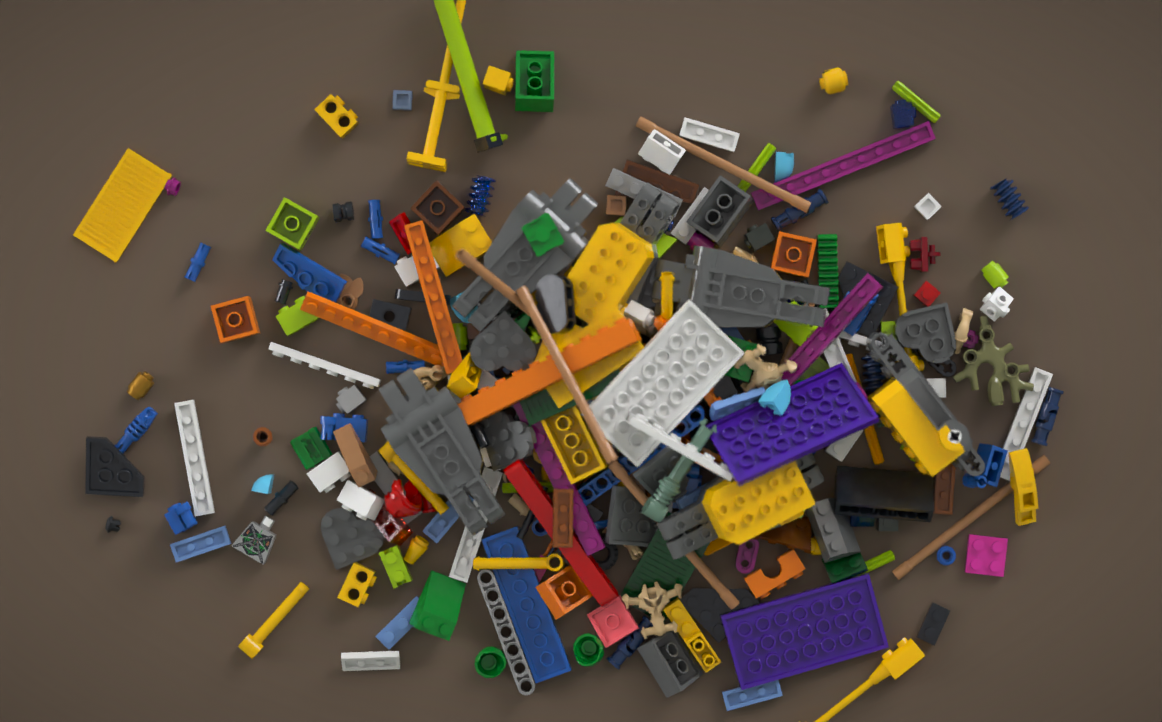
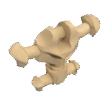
[734,344,797,393]
[621,582,683,639]

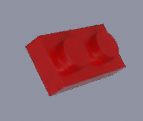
[389,212,412,255]

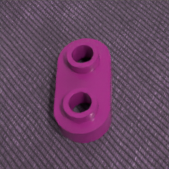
[735,539,759,573]

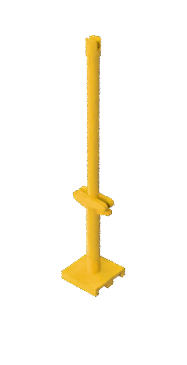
[406,0,466,172]

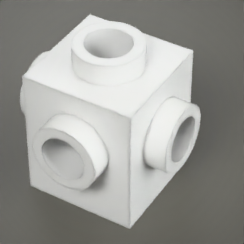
[980,287,1014,322]

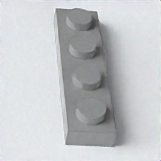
[605,168,683,217]

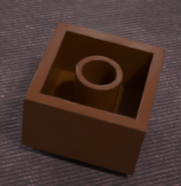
[410,180,466,236]

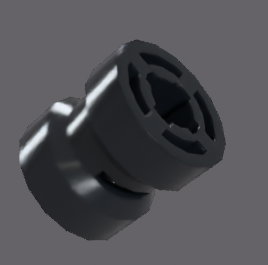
[333,201,355,223]

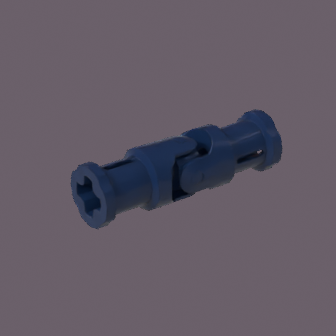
[771,189,829,232]
[1031,387,1064,446]
[606,616,653,670]

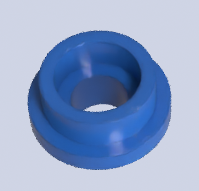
[936,546,956,565]

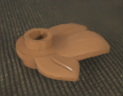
[337,274,364,310]

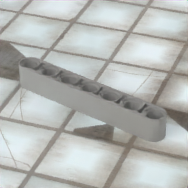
[477,569,535,695]

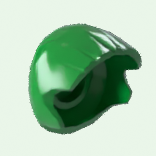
[573,633,604,667]
[475,646,507,678]

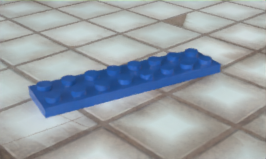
[481,526,572,683]

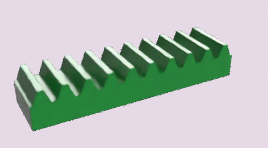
[817,234,839,311]

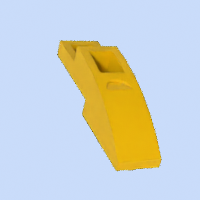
[1008,448,1039,526]
[663,598,721,673]

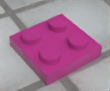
[964,534,1008,577]

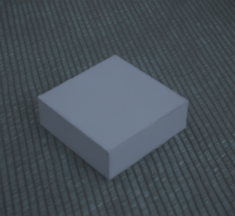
[392,90,413,111]

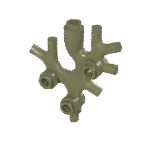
[953,316,1034,406]

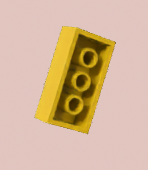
[541,405,608,484]

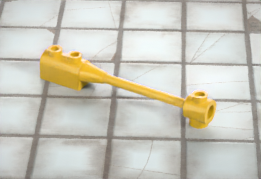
[876,223,924,371]
[799,638,925,722]

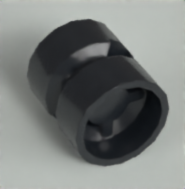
[756,327,783,355]

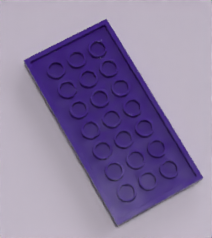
[705,363,879,486]
[720,573,889,690]

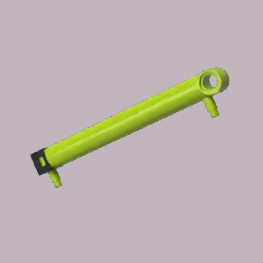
[433,0,508,153]

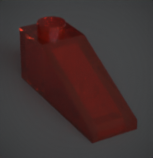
[369,489,413,546]

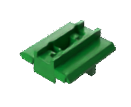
[521,213,565,257]
[290,427,333,470]

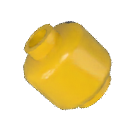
[819,67,848,94]

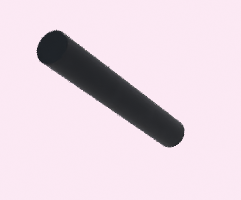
[516,485,548,540]

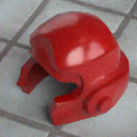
[384,479,423,518]

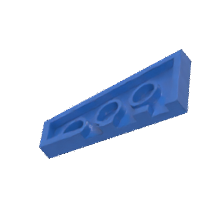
[272,243,347,303]

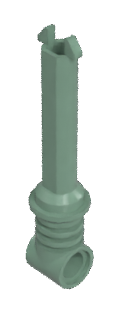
[641,419,717,523]

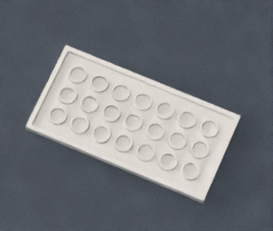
[581,300,744,467]

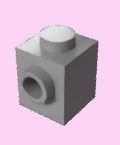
[336,385,367,414]

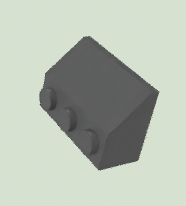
[687,175,754,248]
[806,498,861,563]
[637,630,703,698]

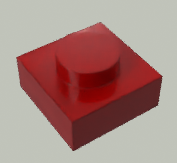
[913,280,941,307]

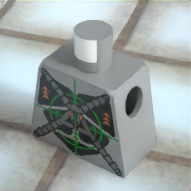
[232,516,277,565]

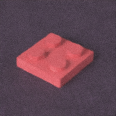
[587,595,639,648]

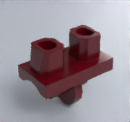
[909,237,941,272]

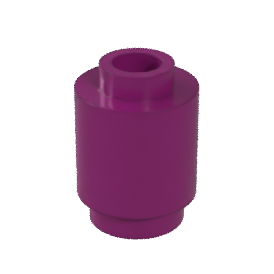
[687,231,715,251]

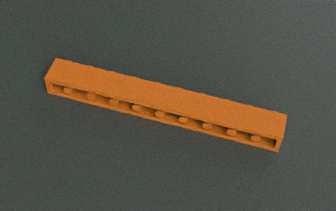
[458,317,642,426]

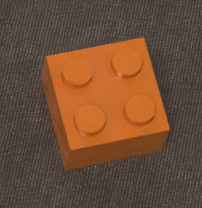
[770,231,817,278]
[211,296,261,344]
[535,565,593,620]

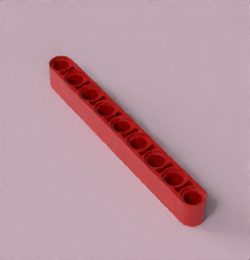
[504,459,619,607]

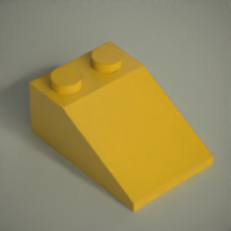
[429,214,492,277]

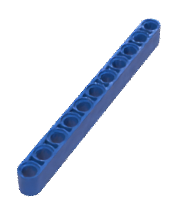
[532,404,704,536]

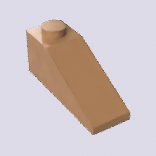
[333,423,378,488]

